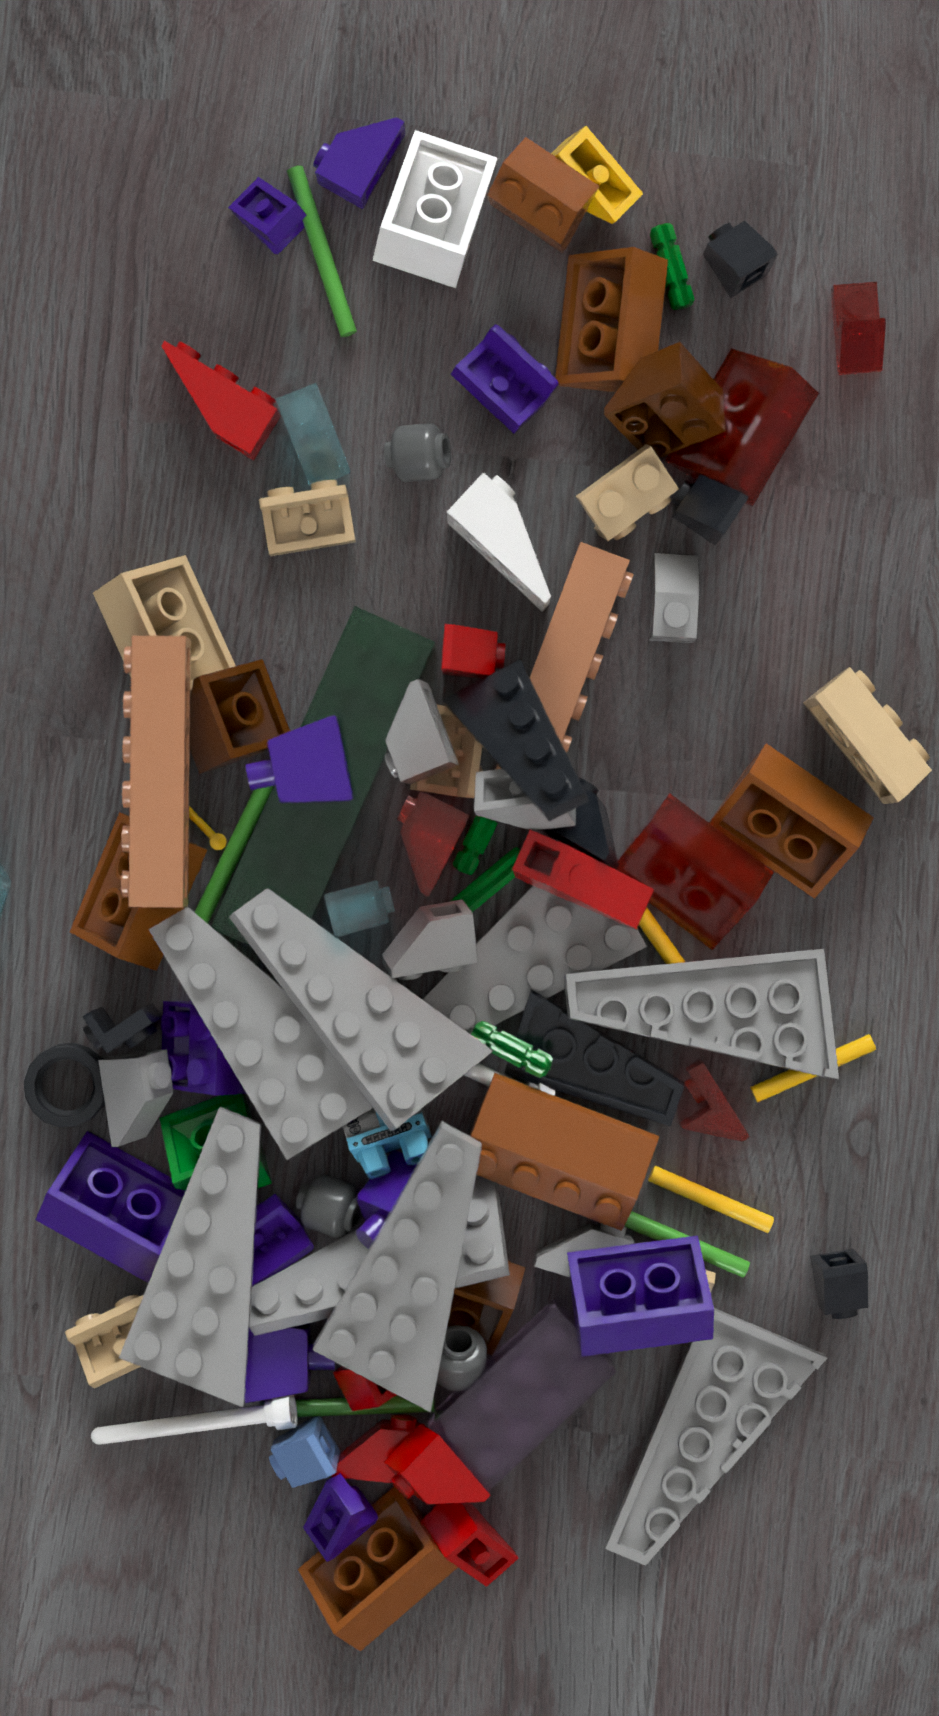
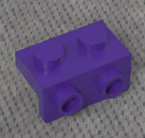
[450,324,559,434]
[252,1193,314,1287]

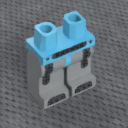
[342,1107,432,1179]

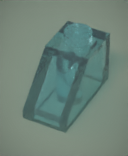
[276,383,351,488]
[324,880,395,938]

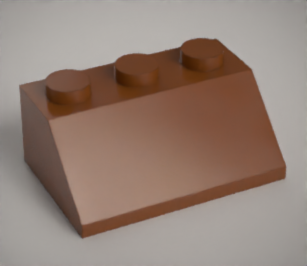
[555,247,668,392]
[708,743,874,899]
[70,812,207,971]
[298,1487,458,1651]

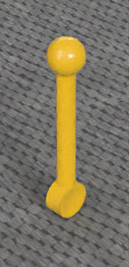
[189,806,227,850]

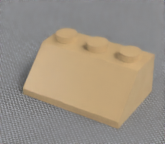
[93,555,236,696]
[803,667,932,804]

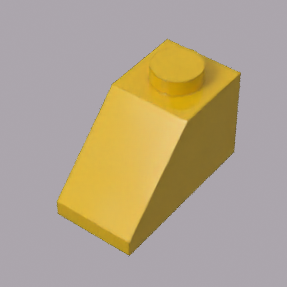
[551,126,643,224]

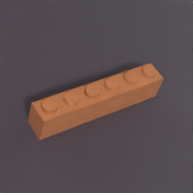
[495,542,634,770]
[121,635,191,908]

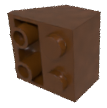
[604,342,725,458]

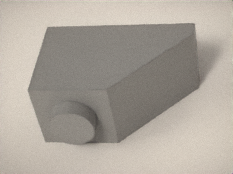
[649,553,699,643]
[385,679,459,784]
[474,769,576,831]
[98,1050,173,1147]
[533,1223,634,1277]

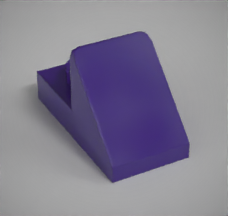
[228,177,307,254]
[303,1474,378,1562]

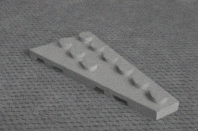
[422,886,647,1034]
[229,888,493,1131]
[149,907,373,1160]
[563,949,839,1080]
[119,1107,262,1407]
[313,1122,482,1412]
[249,1175,510,1336]
[604,1308,827,1566]

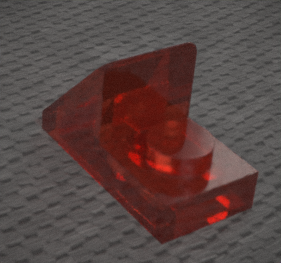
[831,282,886,375]
[679,1059,750,1142]

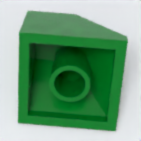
[159,1094,272,1190]

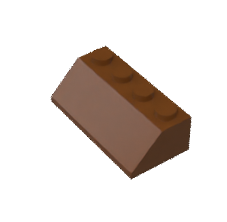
[468,1073,659,1231]

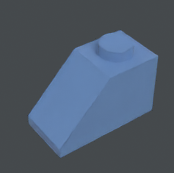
[269,1416,340,1488]

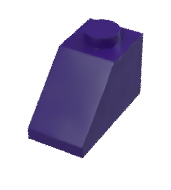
[313,117,406,209]

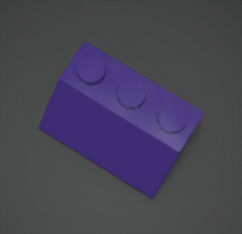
[35,1131,186,1283]
[567,1235,714,1357]

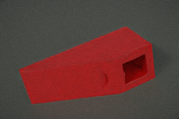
[161,340,281,461]
[512,830,654,930]

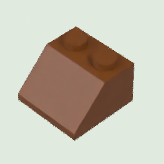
[487,137,600,253]

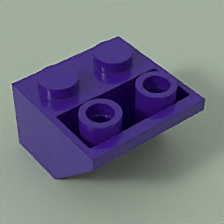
[161,1001,247,1095]

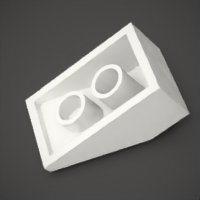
[373,130,497,288]
[447,472,551,612]

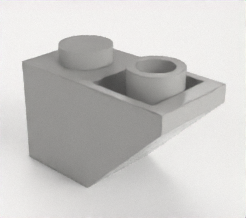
[382,899,478,980]

